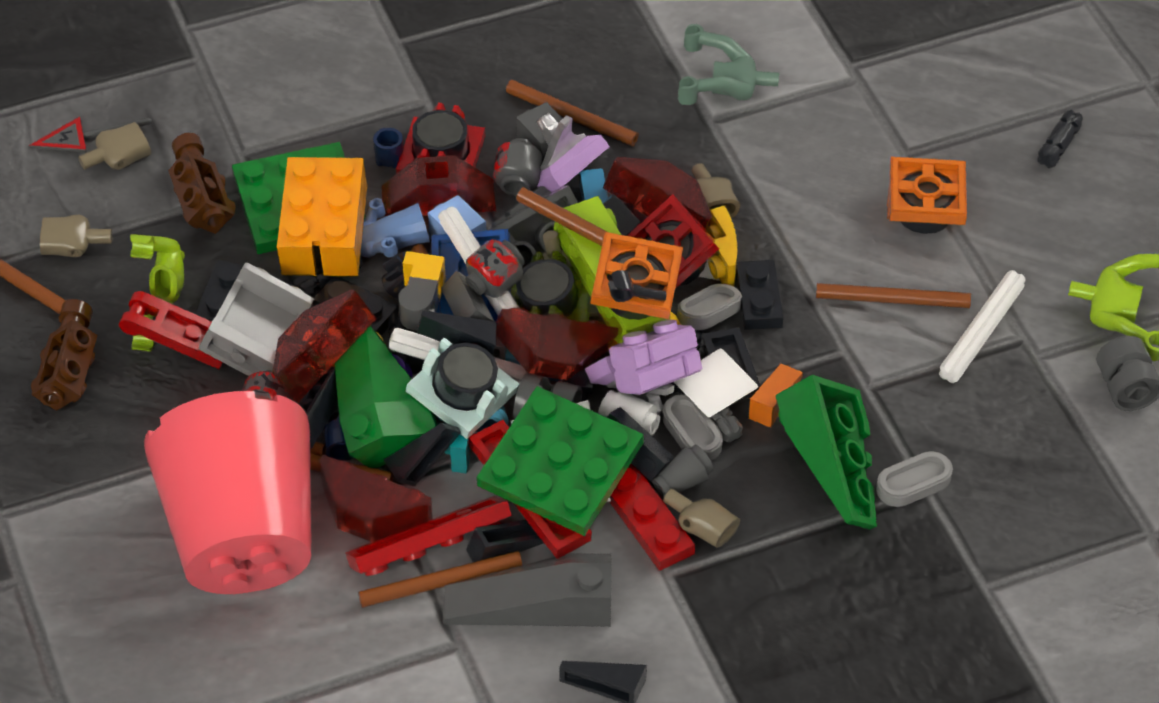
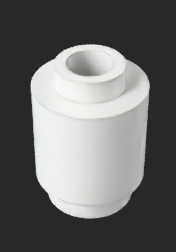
[598,390,660,436]

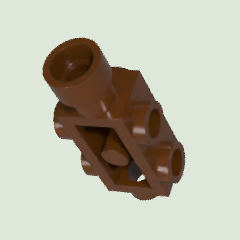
[168,133,236,234]
[31,299,98,411]

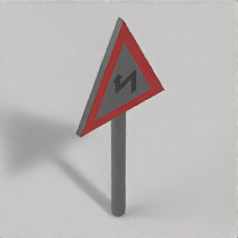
[29,117,152,152]

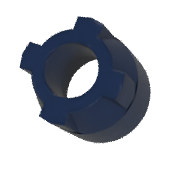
[373,128,403,169]
[323,417,354,461]

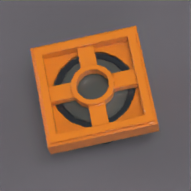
[887,157,967,234]
[590,232,683,320]

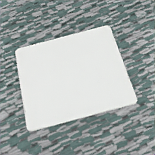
[674,349,758,417]

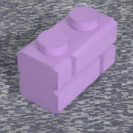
[609,320,702,395]

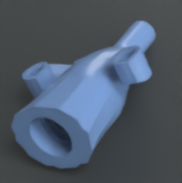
[360,198,430,258]

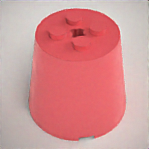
[144,391,311,594]

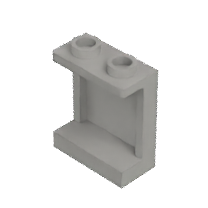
[198,263,314,376]

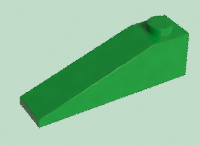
[332,320,437,469]
[775,375,877,530]

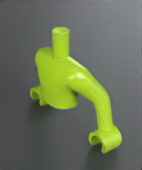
[130,234,185,352]
[1068,254,1159,361]

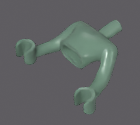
[678,24,779,105]

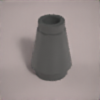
[652,445,714,499]

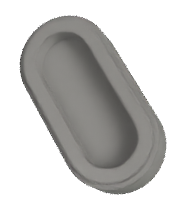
[677,284,742,330]
[663,395,723,460]
[876,451,953,507]

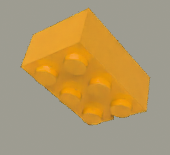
[277,157,367,276]

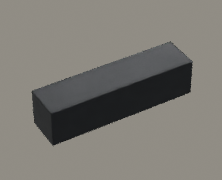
[298,369,338,449]

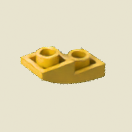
[706,205,737,287]

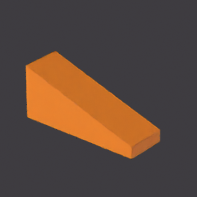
[749,364,803,428]

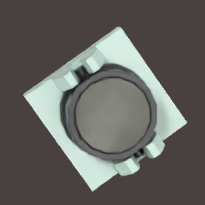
[406,338,520,439]

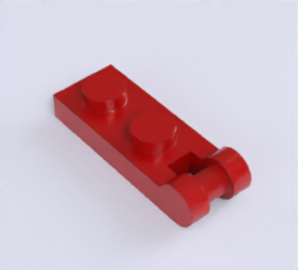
[119,291,223,370]

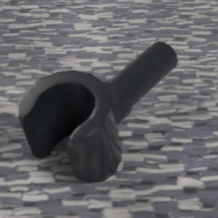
[608,270,667,302]

